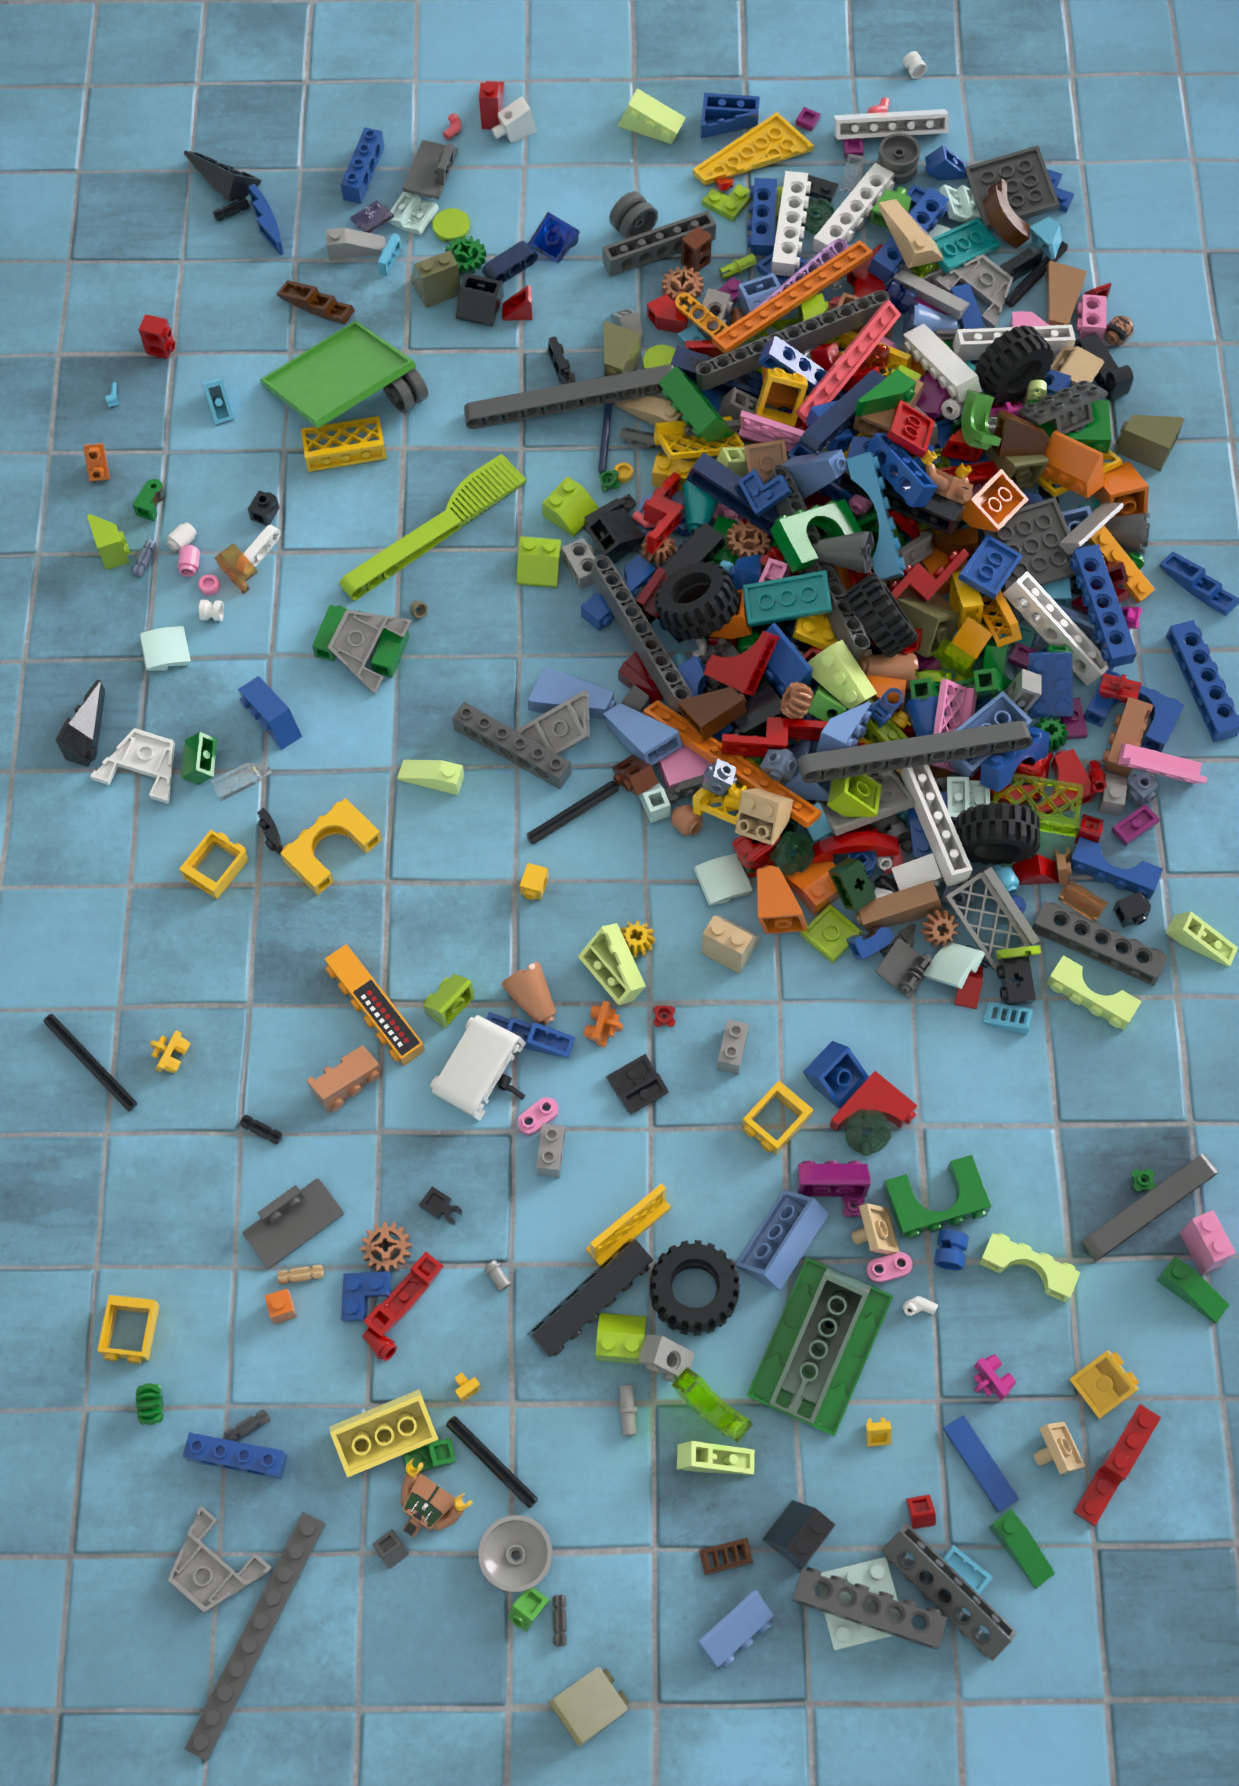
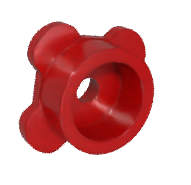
[653,1005,675,1027]

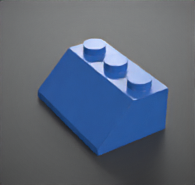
[764,623,813,697]

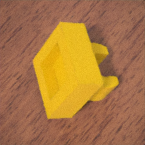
[724,783,747,810]
[455,1372,482,1403]
[866,1417,892,1447]

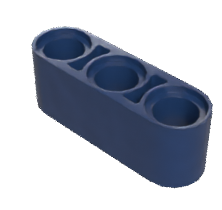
[482,241,538,283]

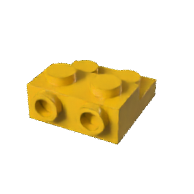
[1069,1350,1140,1419]

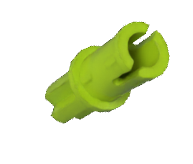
[719,254,757,280]

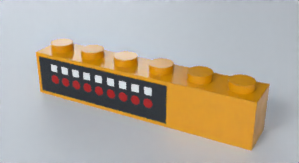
[325,944,425,1066]

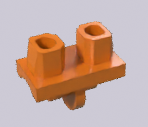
[83,443,110,482]
[584,1001,623,1047]

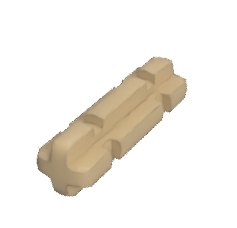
[277,1264,324,1284]

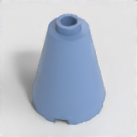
[903,301,959,338]

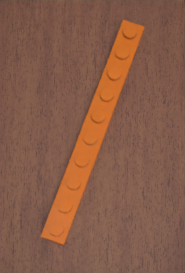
[712,240,873,353]
[643,700,822,828]

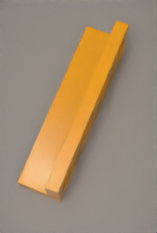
[981,590,1022,648]

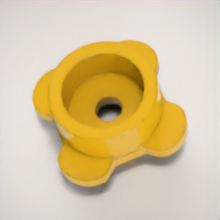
[891,711,912,730]

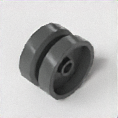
[877,133,921,184]
[609,191,658,239]
[383,368,429,413]

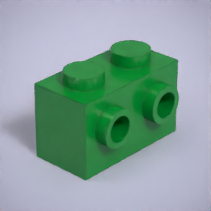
[181,732,217,785]

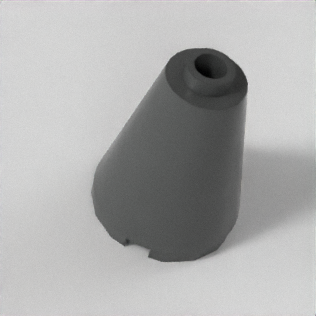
[1103,513,1150,554]
[814,531,874,574]

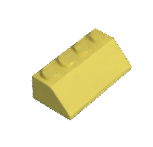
[329,1389,438,1478]

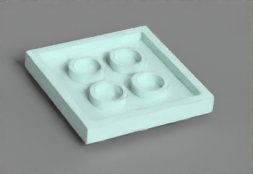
[816,1557,900,1651]

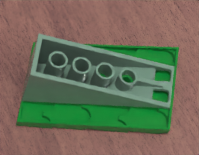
[746,1257,894,1436]

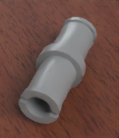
[618,1385,637,1436]

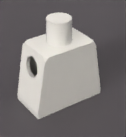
[491,96,537,142]

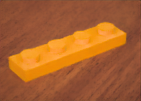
[1087,526,1155,604]

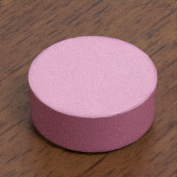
[198,574,220,596]

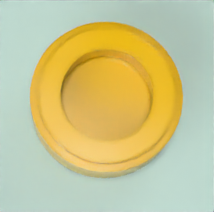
[614,462,634,483]

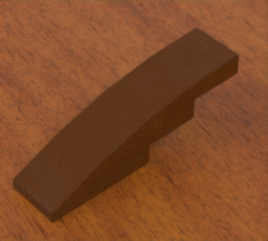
[277,280,355,325]

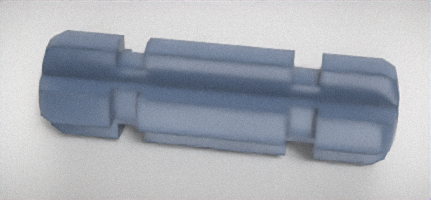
[131,540,157,577]

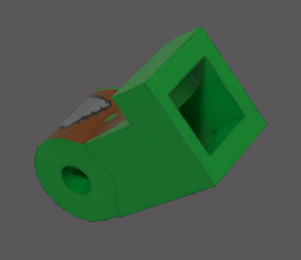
[132,479,165,521]

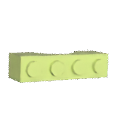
[1047,955,1142,1030]
[979,1233,1080,1303]

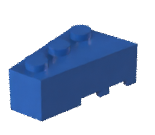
[701,93,760,138]
[238,676,302,750]

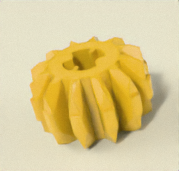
[620,920,655,958]

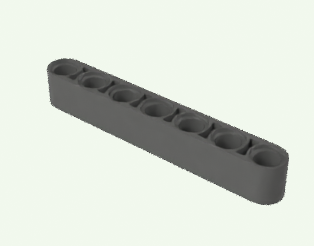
[1081,1153,1219,1262]

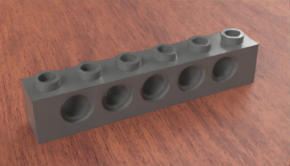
[603,211,716,276]
[452,702,572,789]
[1032,901,1168,986]
[881,1523,1018,1661]
[792,1567,947,1650]

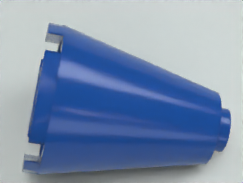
[906,696,946,737]

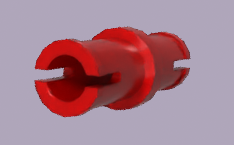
[1087,760,1107,793]

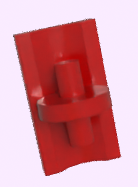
[1098,673,1141,703]

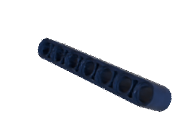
[799,370,887,455]

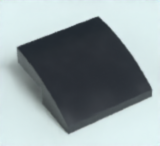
[606,1054,669,1115]

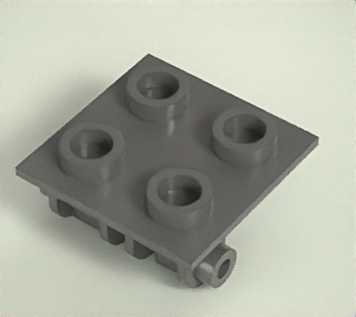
[875,937,932,999]

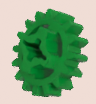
[445,235,486,274]

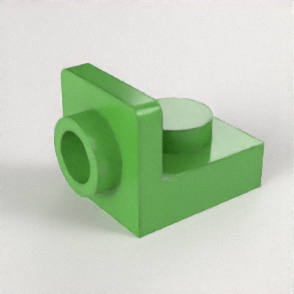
[508,1588,549,1632]

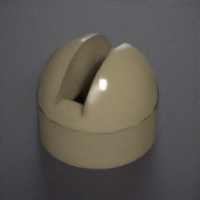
[409,601,428,618]

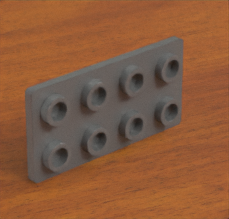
[403,140,458,199]
[1018,380,1108,434]
[242,1178,344,1269]

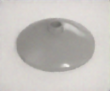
[478,1515,553,1593]

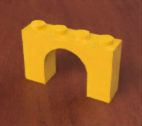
[280,798,382,896]

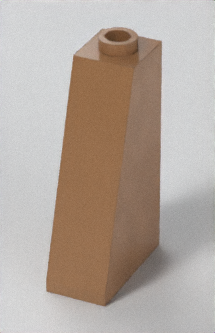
[1046,261,1087,326]
[853,376,924,437]
[856,880,944,931]

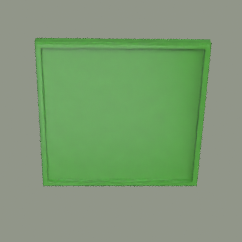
[260,321,416,429]

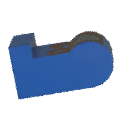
[846,926,893,960]

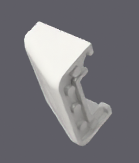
[430,1015,526,1121]

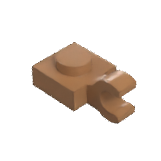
[1054,847,1072,886]

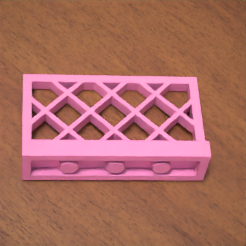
[738,410,805,453]
[930,679,977,774]

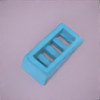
[983,1002,1034,1035]

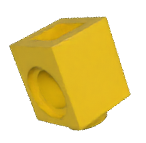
[520,863,549,900]

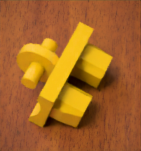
[149,1030,190,1074]

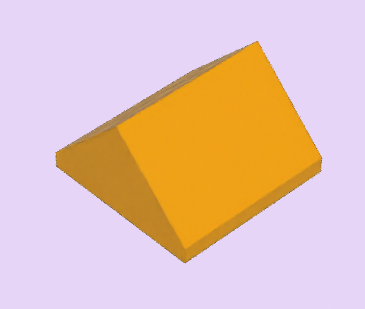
[944,617,993,669]

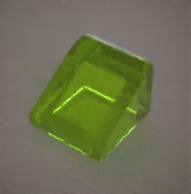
[911,262,940,278]

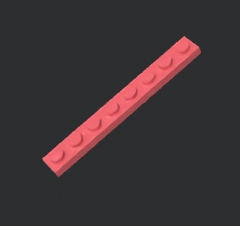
[795,300,901,427]

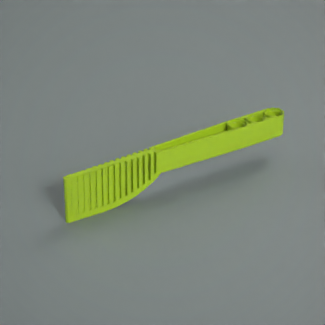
[339,454,527,600]

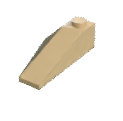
[878,199,943,268]
[613,394,683,427]

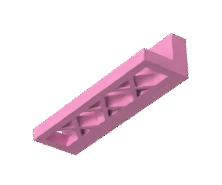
[1118,743,1208,784]

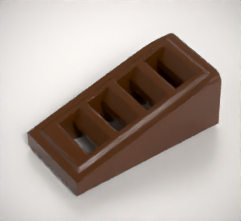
[699,1538,753,1576]

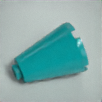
[683,480,719,534]

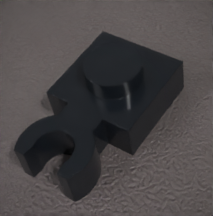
[419,1186,462,1225]

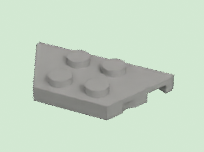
[516,690,590,755]

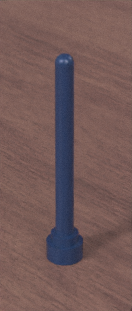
[598,403,614,474]

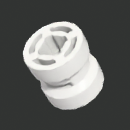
[902,51,927,79]
[199,600,224,622]

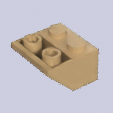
[1051,346,1104,387]
[735,788,793,845]

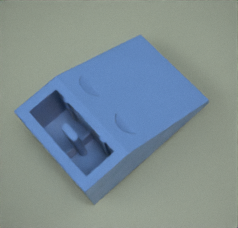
[737,273,794,339]
[816,701,872,753]

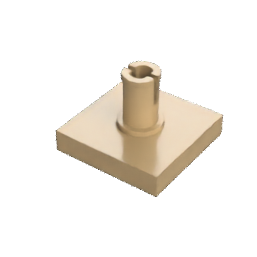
[852,1203,900,1255]
[1033,1421,1086,1475]

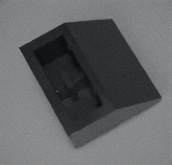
[455,273,504,327]
[585,508,645,564]

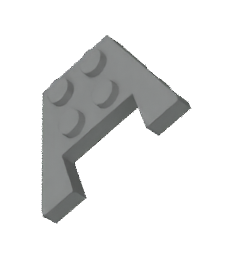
[934,254,1013,328]
[328,610,412,694]
[168,1506,273,1613]

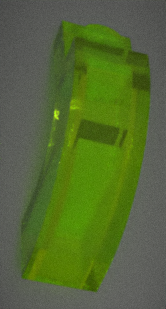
[671,1367,753,1443]

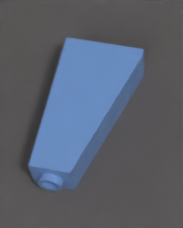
[782,450,848,500]
[528,666,616,719]
[603,703,683,766]

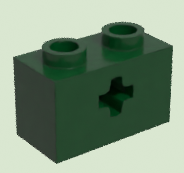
[828,857,877,911]

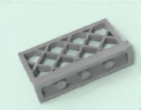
[945,867,1040,970]

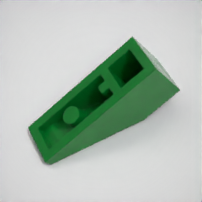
[855,369,916,417]
[1156,1256,1229,1324]
[988,1509,1055,1589]

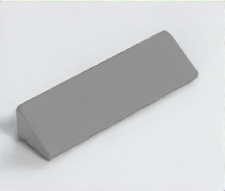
[893,269,970,320]
[1059,503,1124,555]

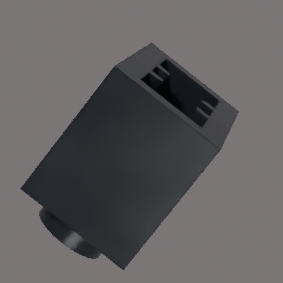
[996,956,1036,1006]

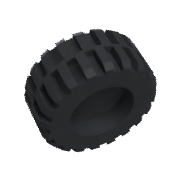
[974,325,1054,404]
[655,562,739,640]
[845,574,918,657]
[955,803,1040,865]
[649,1240,740,1336]

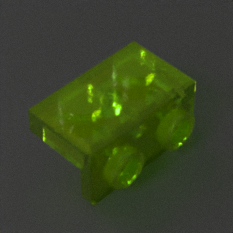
[933,639,976,680]

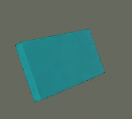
[932,218,1001,274]
[743,570,833,627]

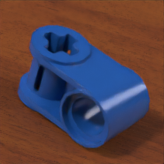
[869,688,904,728]

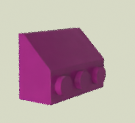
[916,371,949,420]
[796,1161,871,1197]

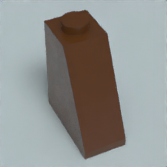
[992,410,1049,457]
[678,687,747,740]

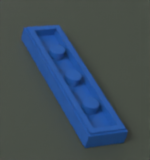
[943,1415,1019,1513]

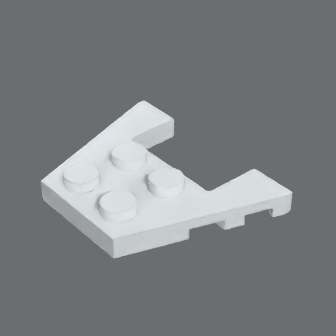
[90,728,175,804]

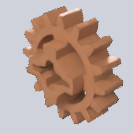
[662,266,704,305]
[725,520,771,559]
[361,1222,412,1272]

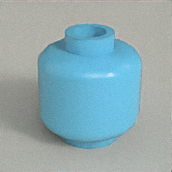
[992,865,1020,896]

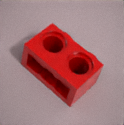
[138,314,176,359]

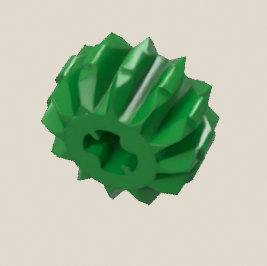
[1033,716,1068,753]
[136,1383,164,1425]

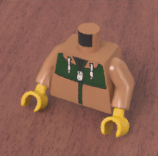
[921,450,973,504]
[400,1458,472,1538]

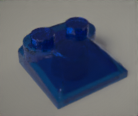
[528,212,580,264]

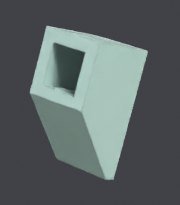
[639,783,671,823]

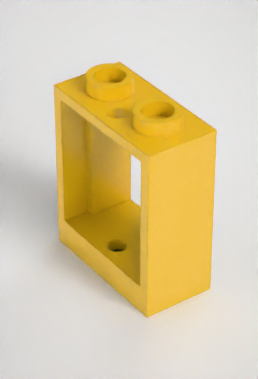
[754,368,808,427]
[948,571,984,631]
[179,830,249,899]
[742,1081,813,1155]
[97,1295,160,1364]

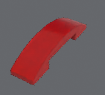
[811,832,899,863]
[363,1252,444,1337]

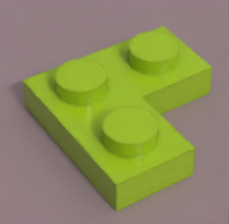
[702,184,753,222]

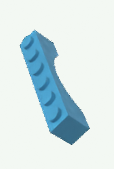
[846,452,906,582]

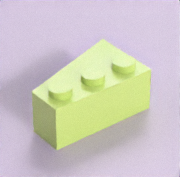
[618,89,686,144]
[808,640,877,710]
[578,923,646,1005]

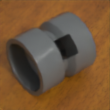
[870,814,910,845]

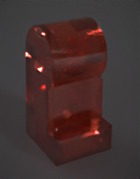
[858,344,889,369]

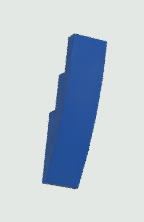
[248,184,284,255]
[950,283,984,363]
[1159,552,1239,616]
[487,1012,576,1059]

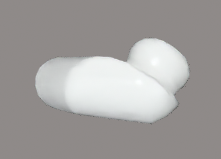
[903,1296,938,1316]

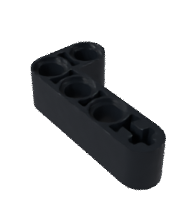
[1075,333,1134,401]

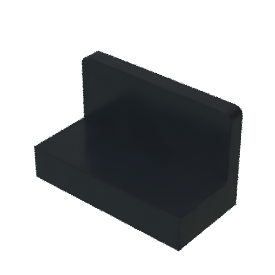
[999,248,1044,282]

